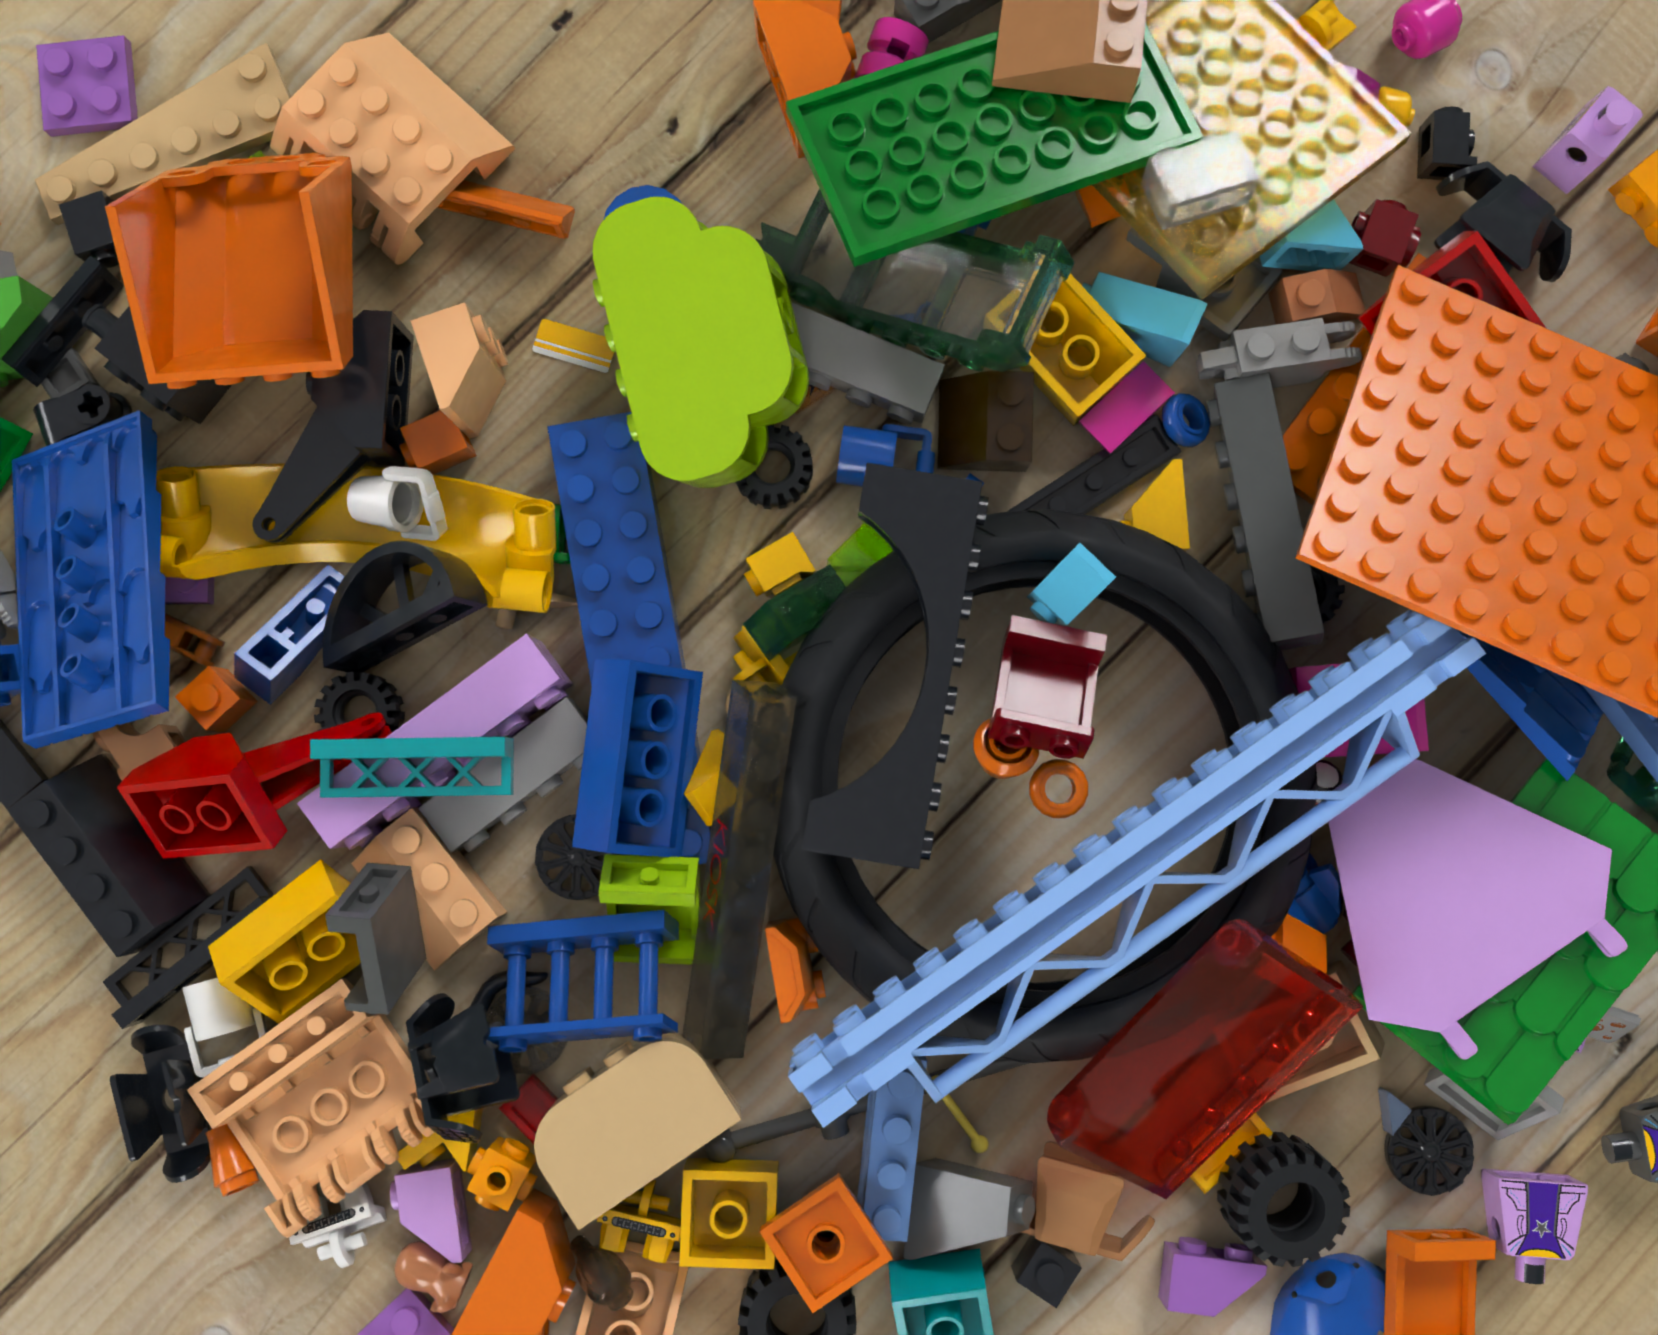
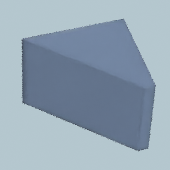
[1378,1087,1412,1136]

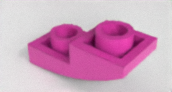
[1079,361,1175,455]

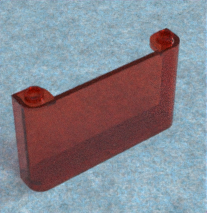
[1047,919,1364,1199]

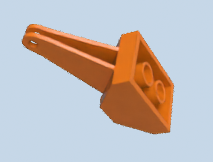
[753,0,857,159]
[451,1188,577,1335]

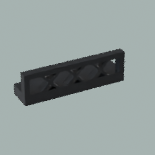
[103,866,274,1029]

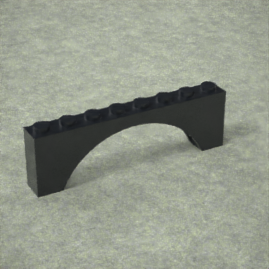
[802,463,989,869]

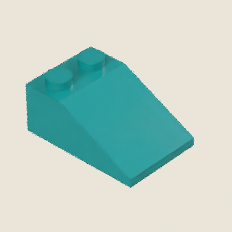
[888,1248,994,1335]

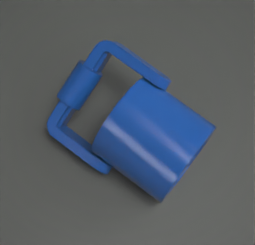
[836,424,935,487]

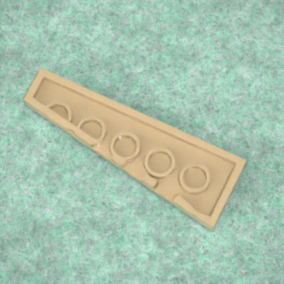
[35,43,291,225]

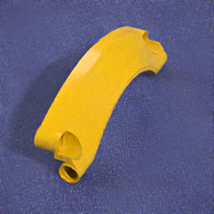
[156,463,556,613]

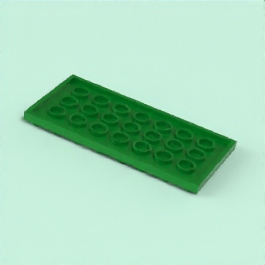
[786,23,1204,267]

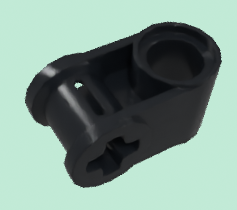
[33,384,132,446]

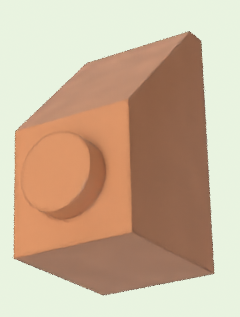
[1268,269,1366,324]

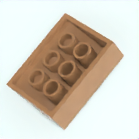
[992,0,1148,103]

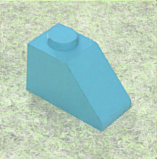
[1027,543,1116,626]

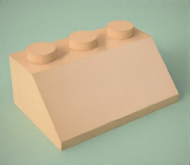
[410,302,508,439]
[351,807,508,971]

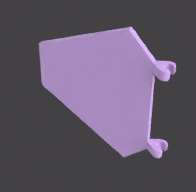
[1328,759,1628,1060]

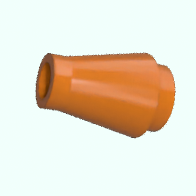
[205,1124,260,1197]

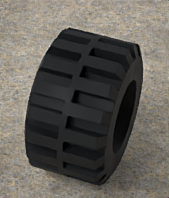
[1217,1132,1350,1267]
[738,1260,857,1335]

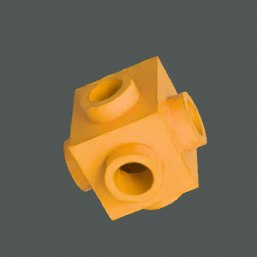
[466,1136,538,1212]

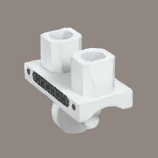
[289,1183,387,1268]

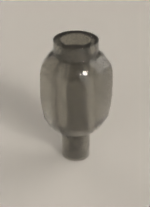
[570,1235,634,1311]

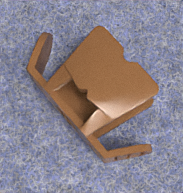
[1006,1141,1155,1262]

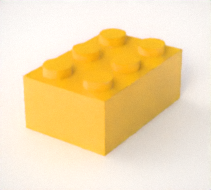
[208,859,361,1024]

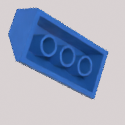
[572,658,703,857]

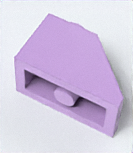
[390,1158,472,1263]

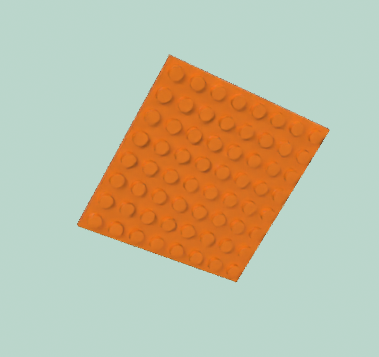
[1295,265,1658,718]

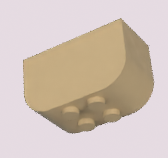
[534,1033,742,1231]

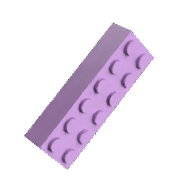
[297,633,573,850]

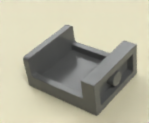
[325,863,427,1015]

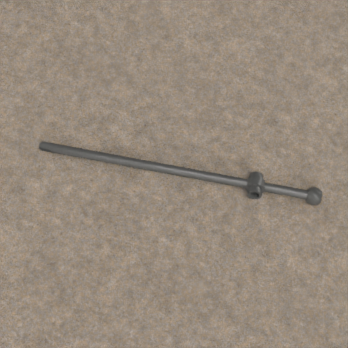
[704,990,1232,1163]

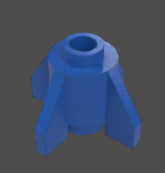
[1287,852,1342,934]

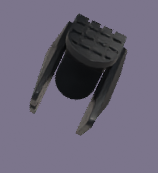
[1434,161,1572,282]
[406,993,520,1143]
[110,1025,211,1183]

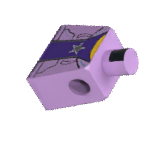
[1533,86,1643,194]
[1481,1168,1588,1284]

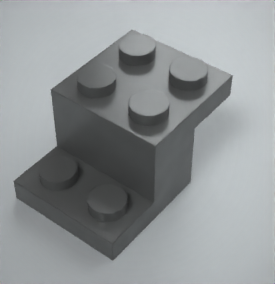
[1126,167,1283,341]

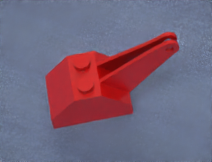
[117,712,392,859]

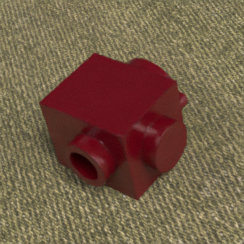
[1349,199,1421,277]

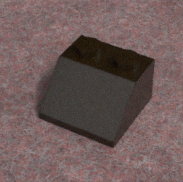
[937,371,1034,472]

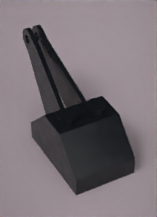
[252,310,414,543]

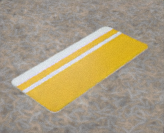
[532,319,614,373]

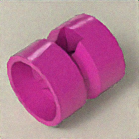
[854,17,929,79]

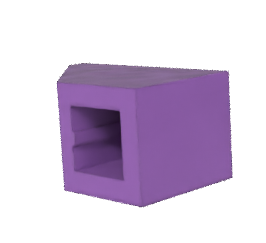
[1158,1237,1267,1317]

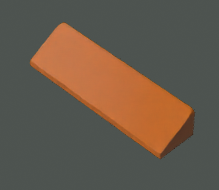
[437,180,575,239]

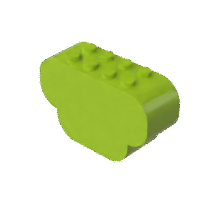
[592,197,809,488]

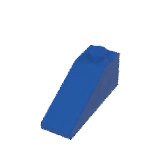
[234,564,345,705]

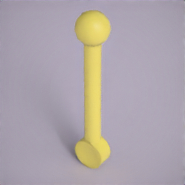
[931,1075,989,1153]

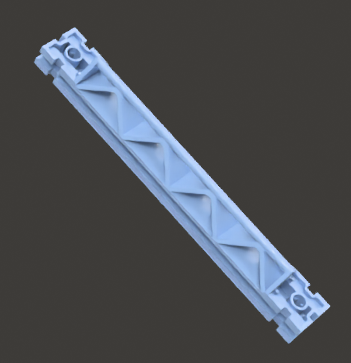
[788,610,1486,1128]

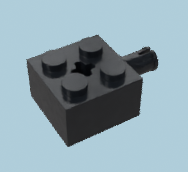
[82,303,233,424]

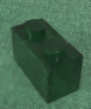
[743,564,846,661]

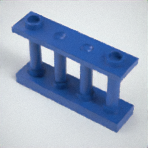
[486,910,679,1053]

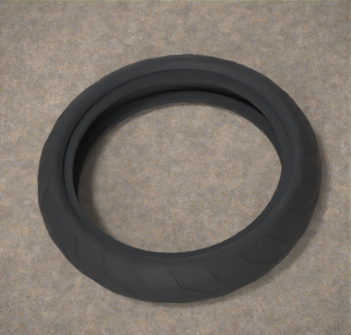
[763,509,1318,1063]

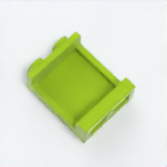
[598,854,703,965]

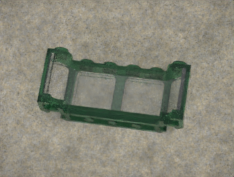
[781,188,1075,372]

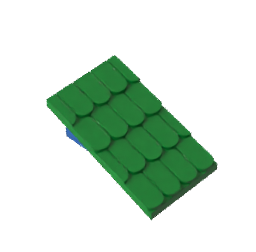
[1349,758,1658,1125]

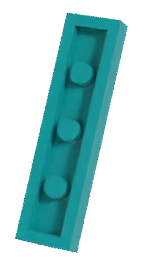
[310,737,514,798]

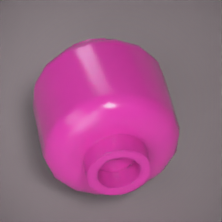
[1392,0,1462,60]

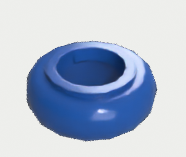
[1162,393,1210,447]

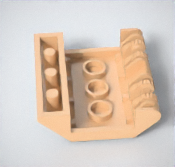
[270,32,515,265]
[187,978,435,1238]

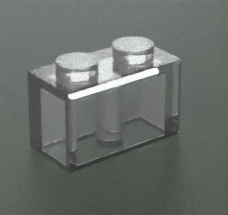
[1141,130,1260,230]

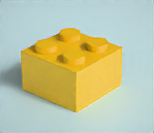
[679,1158,779,1270]

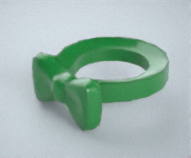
[554,504,571,565]

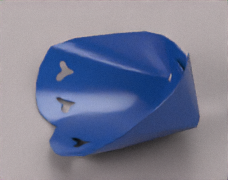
[1270,1253,1386,1335]

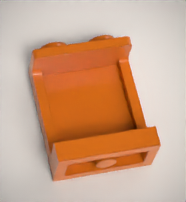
[1384,1228,1496,1335]

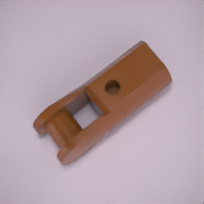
[165,613,225,666]

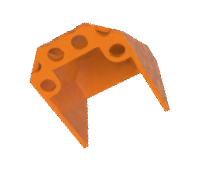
[105,153,353,389]

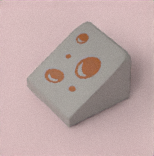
[1588,1006,1641,1043]

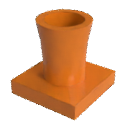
[759,1173,893,1313]

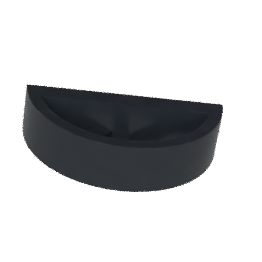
[322,541,488,673]

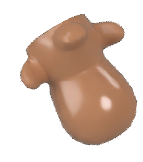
[394,1241,473,1313]

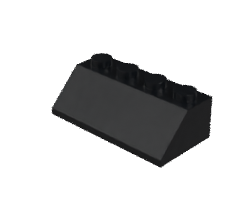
[7,754,211,957]

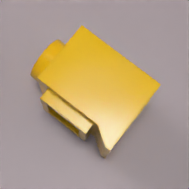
[744,532,816,599]

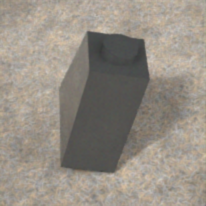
[903,1158,1035,1260]

